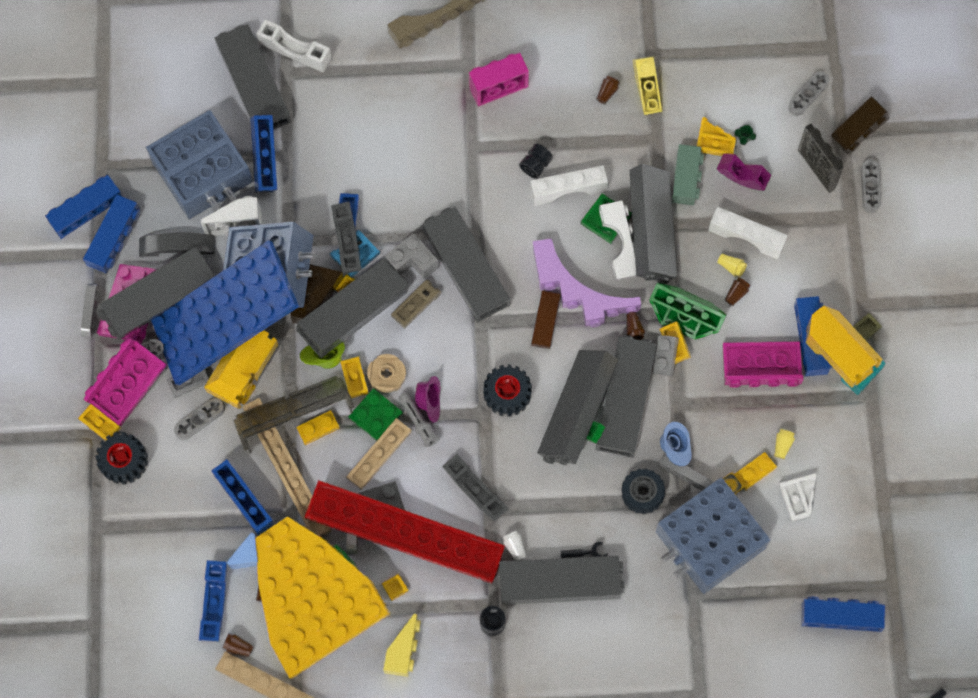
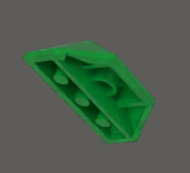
[649,283,727,340]

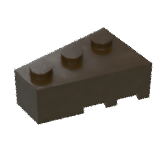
[831,96,889,154]
[290,264,344,324]

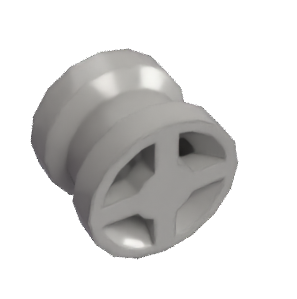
[145,339,165,360]

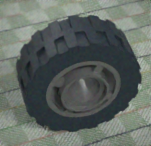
[622,468,665,514]

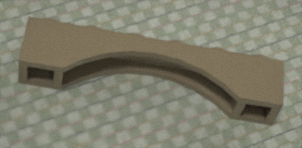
[387,0,486,49]

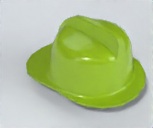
[300,342,345,369]

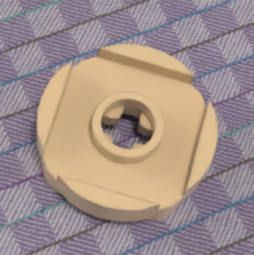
[367,354,406,393]

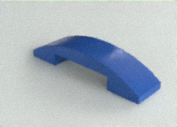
[199,560,227,642]

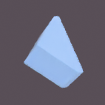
[227,532,258,569]

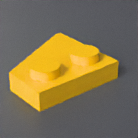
[697,117,736,156]

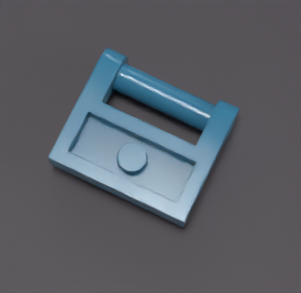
[329,230,380,277]

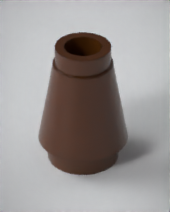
[596,76,620,104]
[724,277,751,306]
[626,312,645,340]
[222,633,253,657]

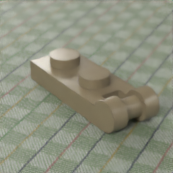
[391,279,442,329]

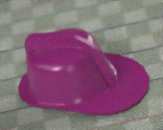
[415,376,441,423]

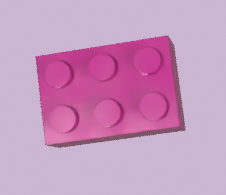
[469,53,529,107]

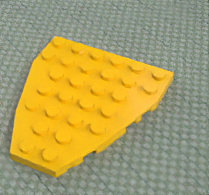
[255,517,391,679]

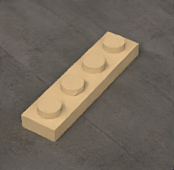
[346,418,412,490]

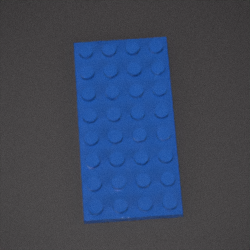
[151,240,299,385]

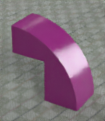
[716,154,772,191]

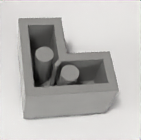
[384,233,439,279]

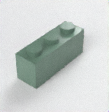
[672,144,704,205]

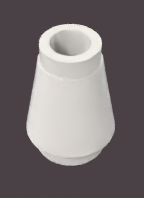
[502,531,527,561]

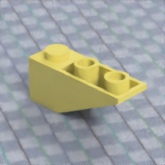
[632,57,662,115]
[383,614,421,677]

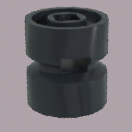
[519,143,553,179]
[480,606,506,637]

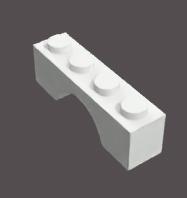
[256,20,332,73]
[530,165,608,206]
[599,201,637,281]
[708,207,788,259]

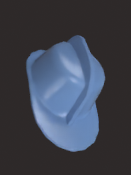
[660,422,692,466]

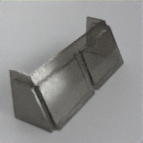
[233,376,355,454]

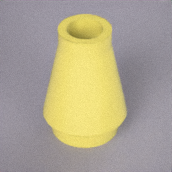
[717,253,747,277]
[774,429,795,459]

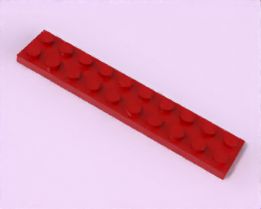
[305,480,505,584]

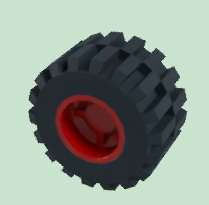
[483,364,532,417]
[95,432,148,485]

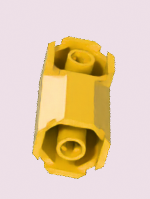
[806,305,883,388]
[204,330,278,409]

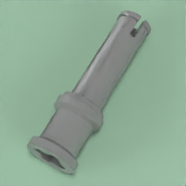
[398,392,440,448]

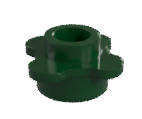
[734,124,756,145]

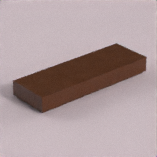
[531,291,560,349]

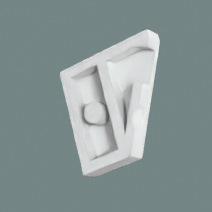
[779,473,816,522]

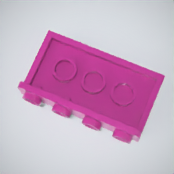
[97,264,156,344]
[84,338,167,426]
[722,342,804,388]

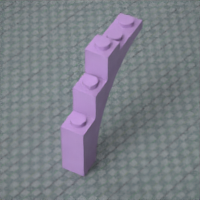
[533,239,641,327]

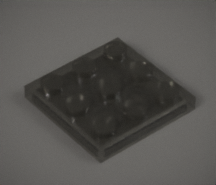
[798,123,844,193]

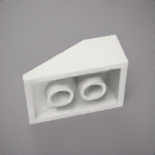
[201,196,262,236]

